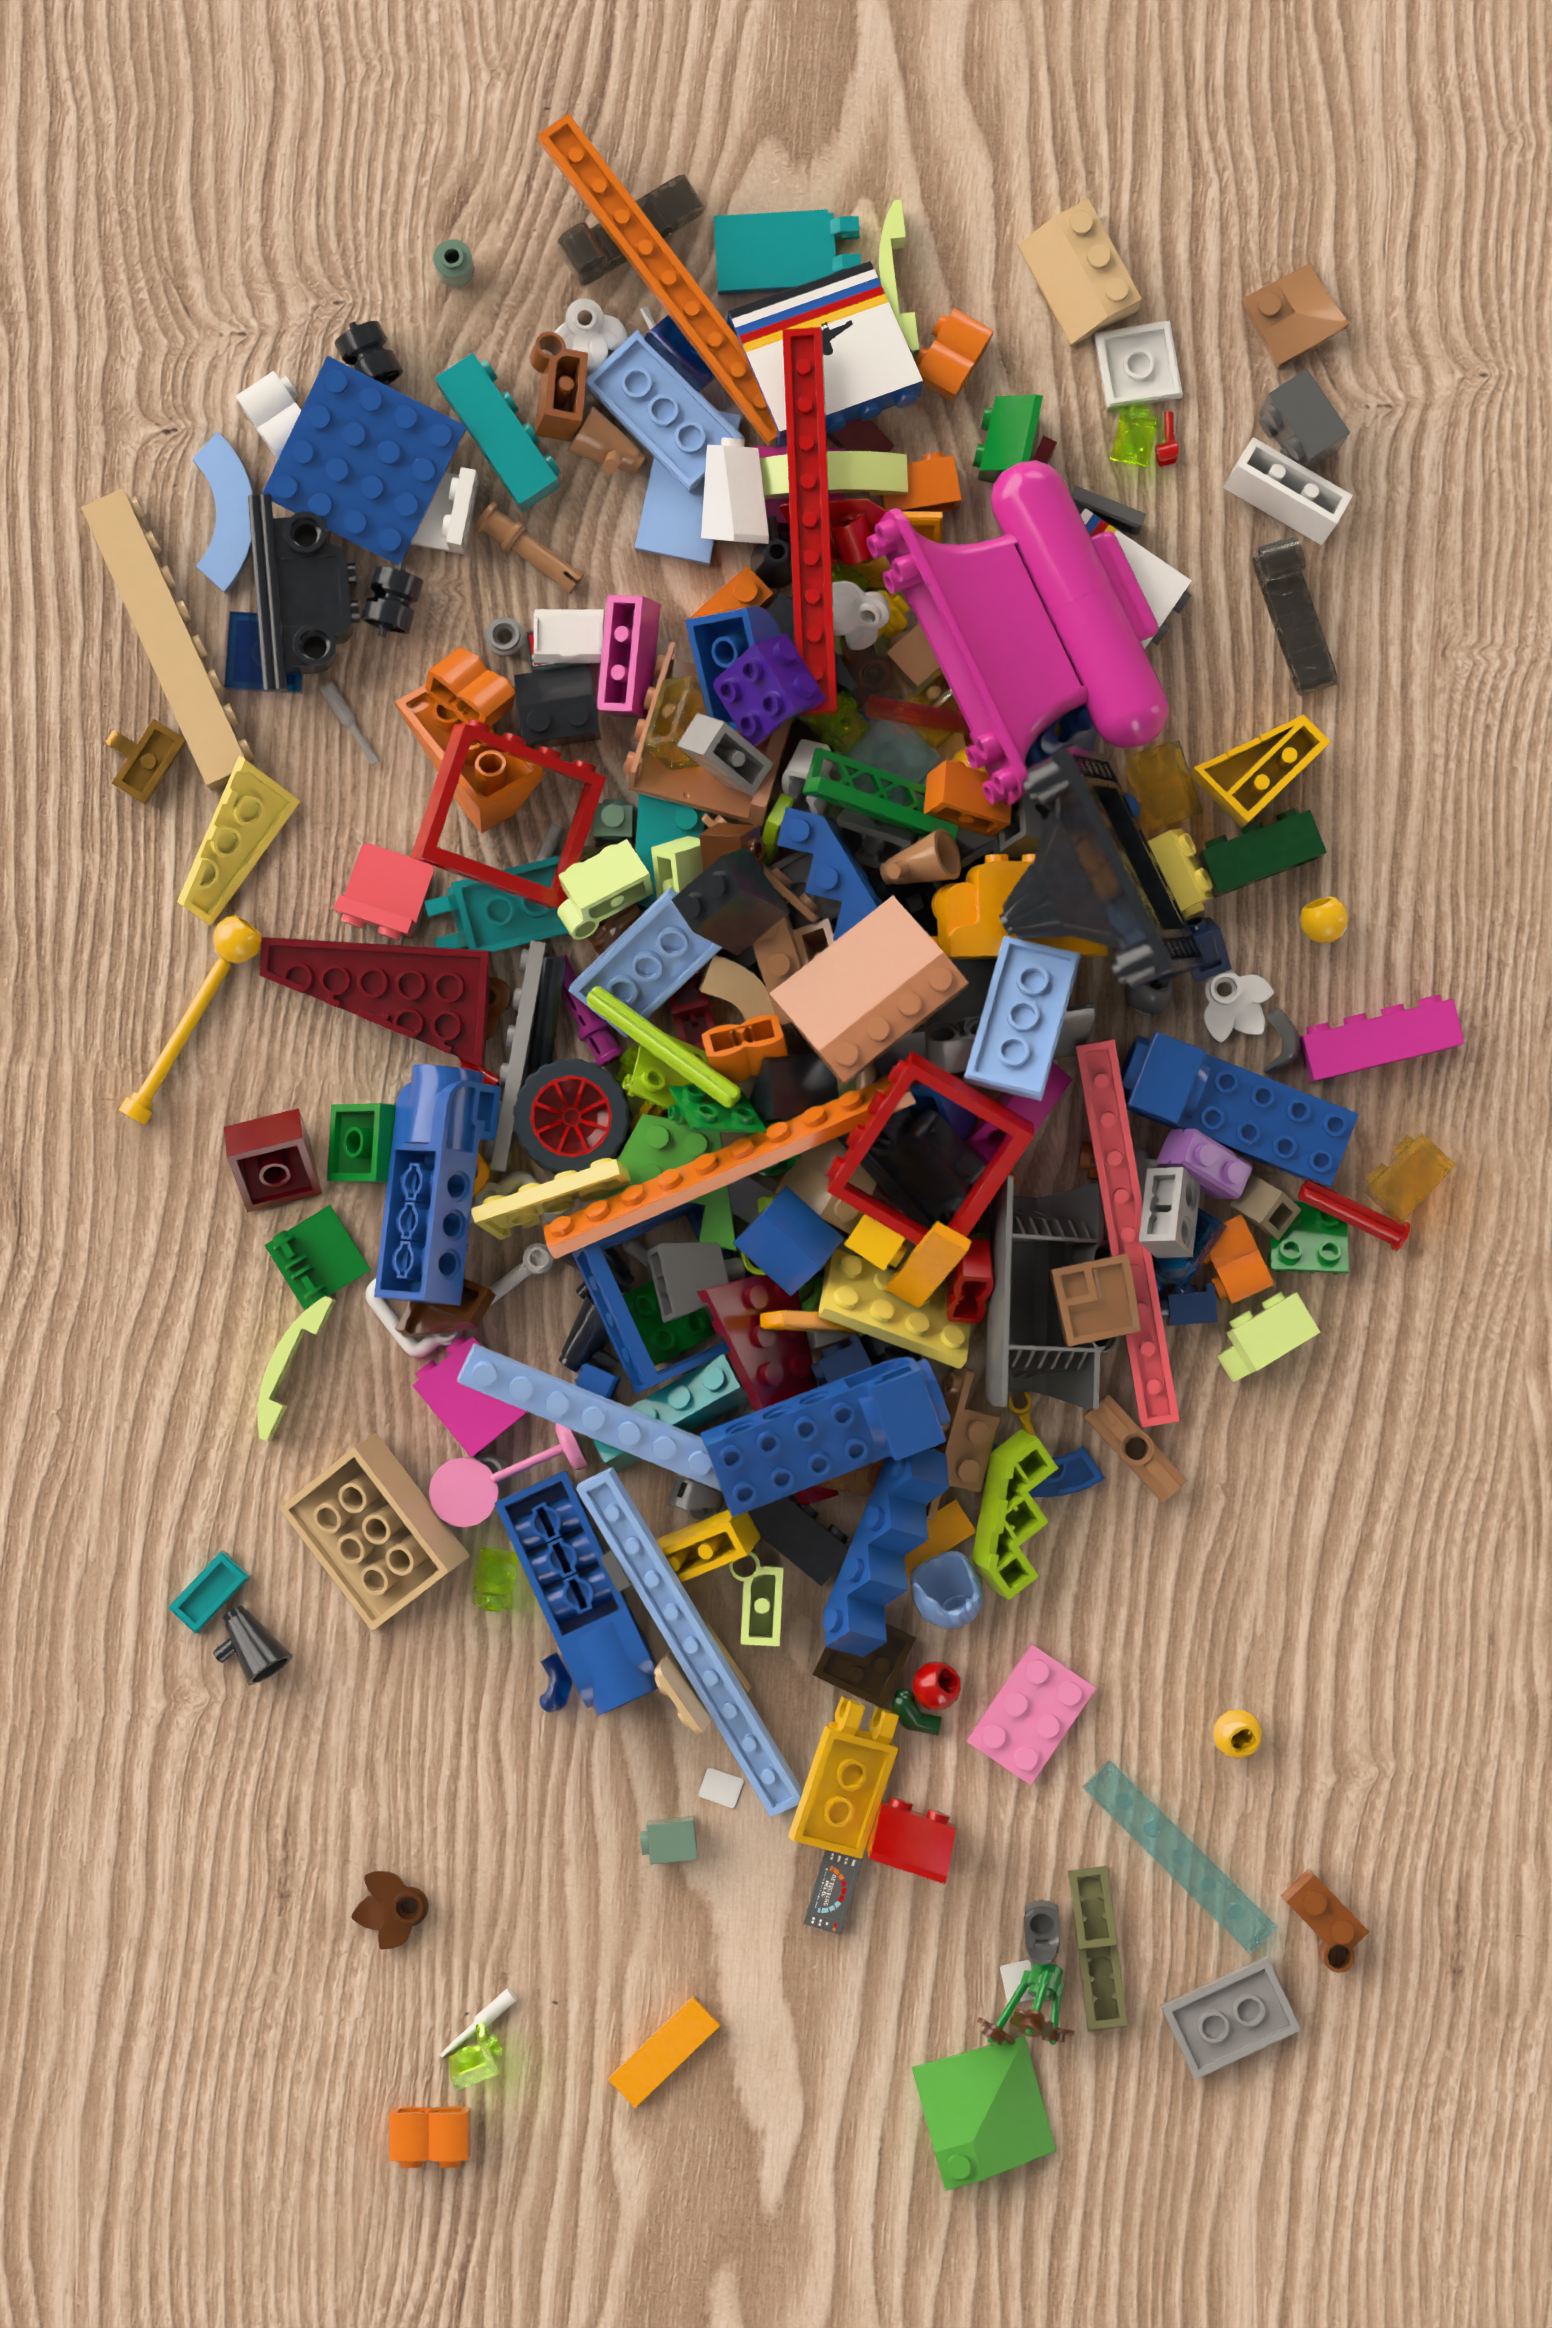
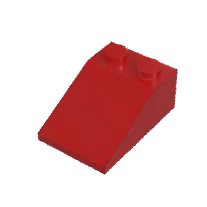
[866,1797,956,1884]

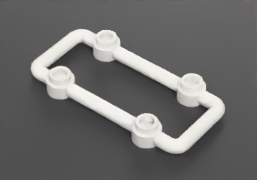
[365,1171,564,1358]

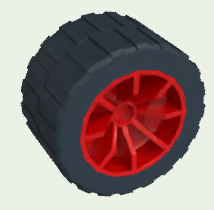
[513,1058,632,1175]

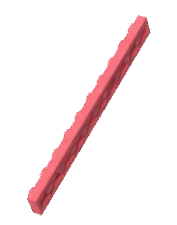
[1075,1038,1180,1428]

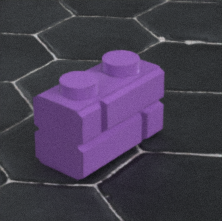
[1157,1129,1252,1199]

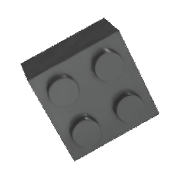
[1258,369,1350,470]

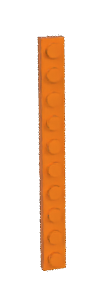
[537,113,777,446]
[543,1075,916,1260]

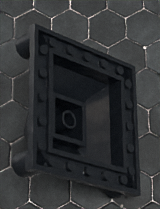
[999,746,1207,989]

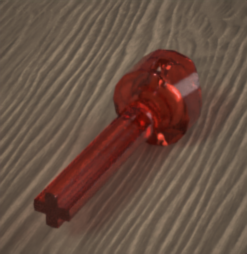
[865,696,974,747]

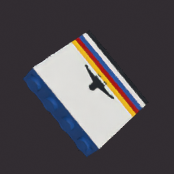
[727,261,923,447]

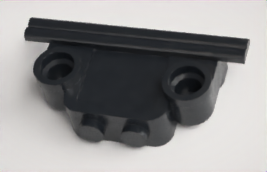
[248,494,360,692]
[836,1107,990,1238]

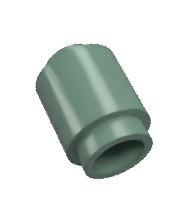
[433,239,475,288]

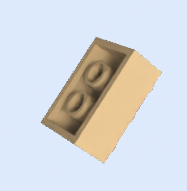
[1018,198,1142,347]

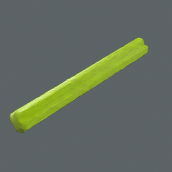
[586,986,741,1108]

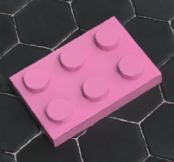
[966,1643,1096,1785]

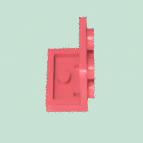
[334,843,434,941]

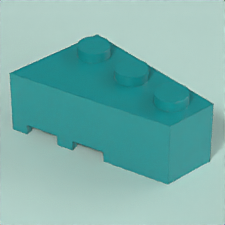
[635,794,712,912]

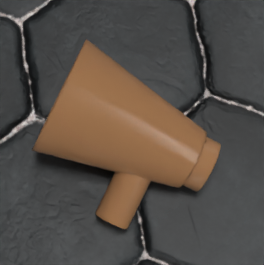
[567,406,646,475]
[880,828,961,885]

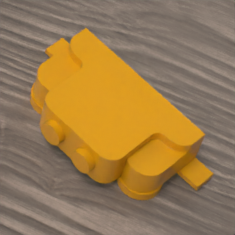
[930,854,1108,960]

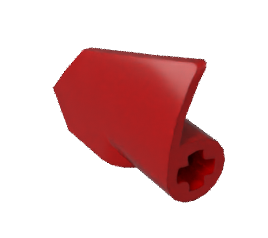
[779,498,888,565]

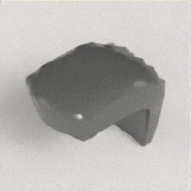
[1264,1007,1302,1075]
[1024,1899,1060,1965]

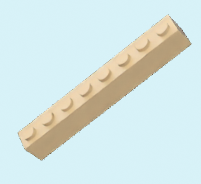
[81,488,255,791]

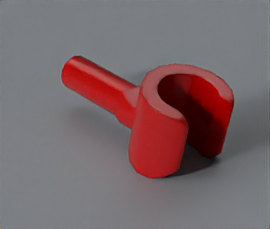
[1155,411,1179,467]

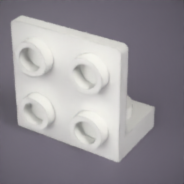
[411,467,480,555]

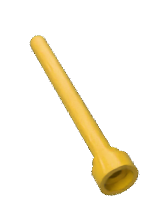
[119,958,230,1125]

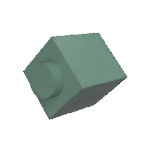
[640,1816,698,1865]

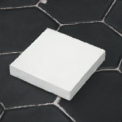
[1094,320,1183,410]

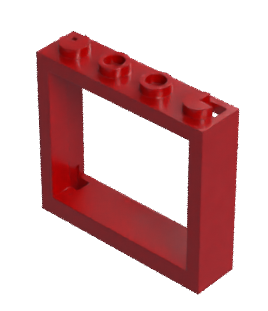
[410,719,606,909]
[825,1051,1034,1245]

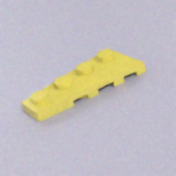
[177,756,300,926]
[471,1158,631,1240]

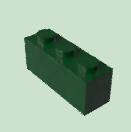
[1198,807,1327,898]

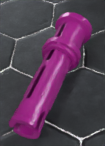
[560,955,626,1068]

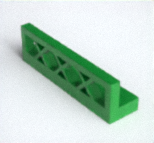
[802,748,959,841]

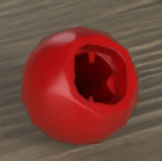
[912,1661,961,1710]

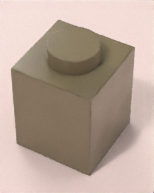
[1229,1174,1301,1241]

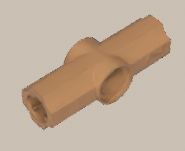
[1083,1394,1187,1503]

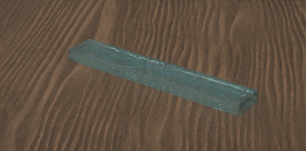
[1082,1759,1277,1954]

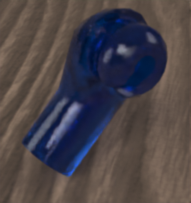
[539,1652,573,1713]

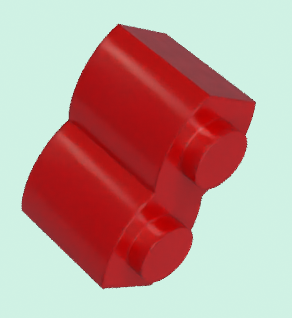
[945,1237,994,1324]

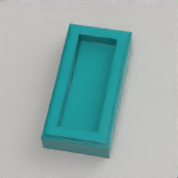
[168,1550,251,1634]

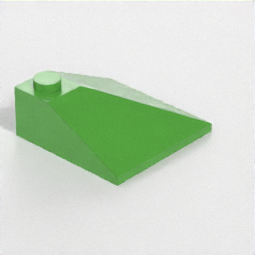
[912,2035,1056,2191]

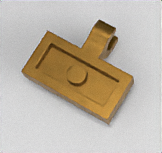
[105,719,187,805]

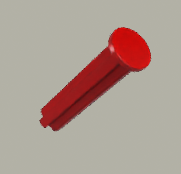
[1298,1180,1410,1251]

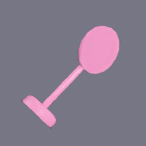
[429,1423,589,1528]

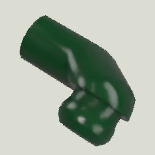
[892,1688,942,1736]

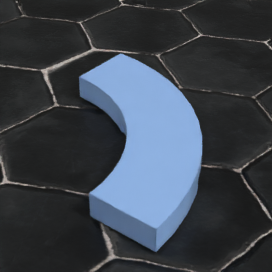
[192,431,253,594]

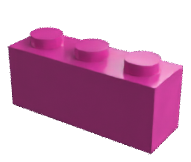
[596,595,661,718]

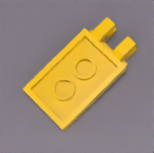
[788,1696,899,1859]

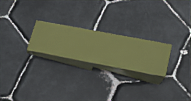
[1068,1866,1128,2032]

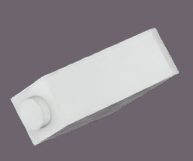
[701,438,769,544]

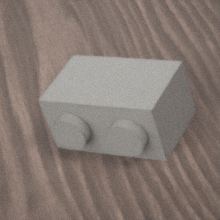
[677,713,773,796]

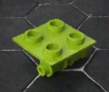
[622,1033,709,1110]

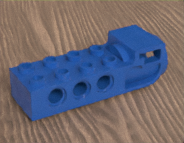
[1120,1031,1359,1187]
[374,1064,501,1305]
[700,1357,951,1517]
[494,1470,658,1716]

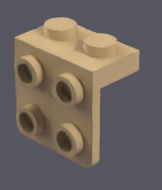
[654,1623,752,1735]

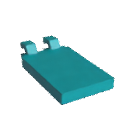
[714,209,861,295]
[424,855,569,953]

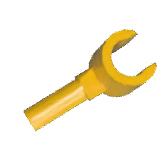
[1008,1392,1036,1437]

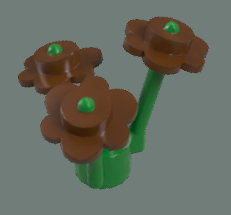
[977,1963,1075,2046]

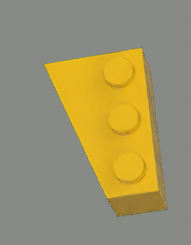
[1189,714,1331,828]

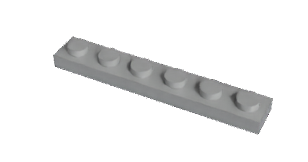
[486,940,550,1174]

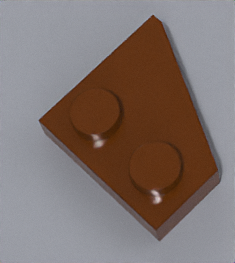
[395,1278,496,1337]

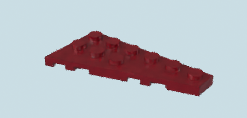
[259,937,491,1067]
[696,1274,839,1505]

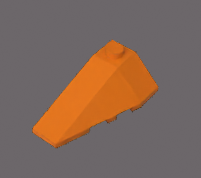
[395,685,545,834]

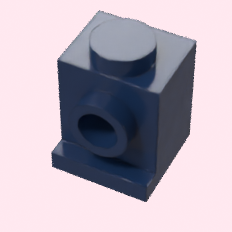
[1159,1283,1218,1326]
[810,1334,872,1386]

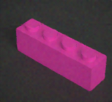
[1300,994,1465,1084]

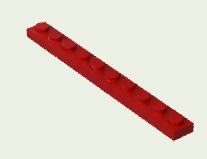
[782,327,838,716]

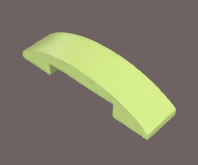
[878,199,919,360]
[760,451,908,499]
[258,1296,337,1441]

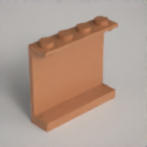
[623,642,794,827]

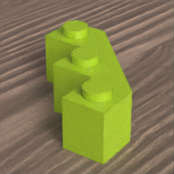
[971,1429,1058,1600]

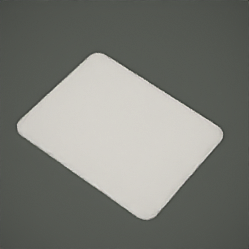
[698,1767,744,1808]
[1000,1960,1035,2003]

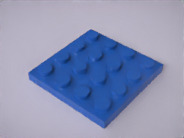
[262,355,467,565]

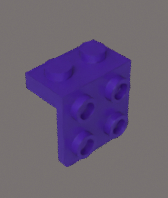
[713,633,826,746]

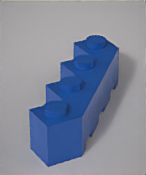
[777,807,883,941]
[823,1448,949,1657]

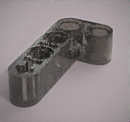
[557,174,706,286]
[1252,535,1338,696]

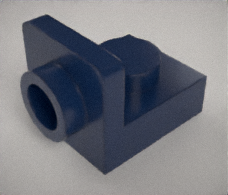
[1187,917,1232,982]

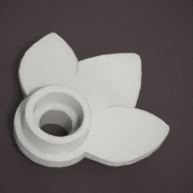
[554,298,628,374]
[833,581,891,650]
[1204,971,1274,1042]

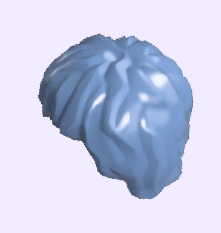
[910,1551,984,1629]

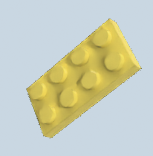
[818,1249,971,1369]

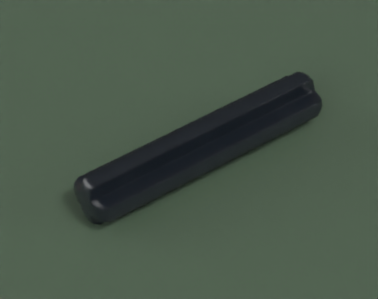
[529,956,566,1069]

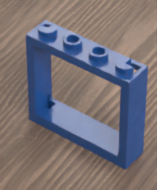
[572,1202,746,1394]

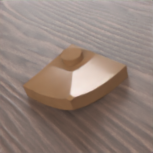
[1241,263,1349,369]
[1050,1254,1141,1347]

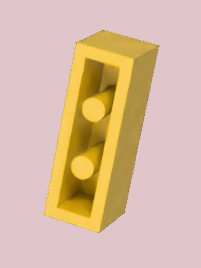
[844,1214,910,1271]
[655,1509,761,1582]

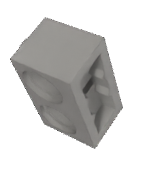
[1139,1167,1201,1258]

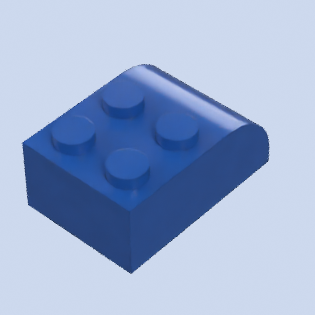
[685,606,799,731]

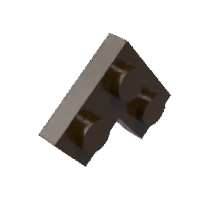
[812,1622,916,1709]

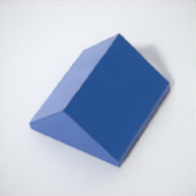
[733,1185,844,1296]

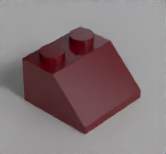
[224,1108,322,1213]

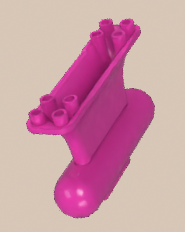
[866,460,1169,806]

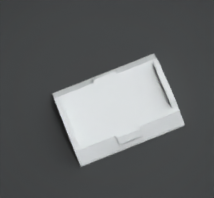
[534,609,604,663]

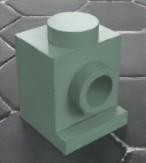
[593,799,635,843]

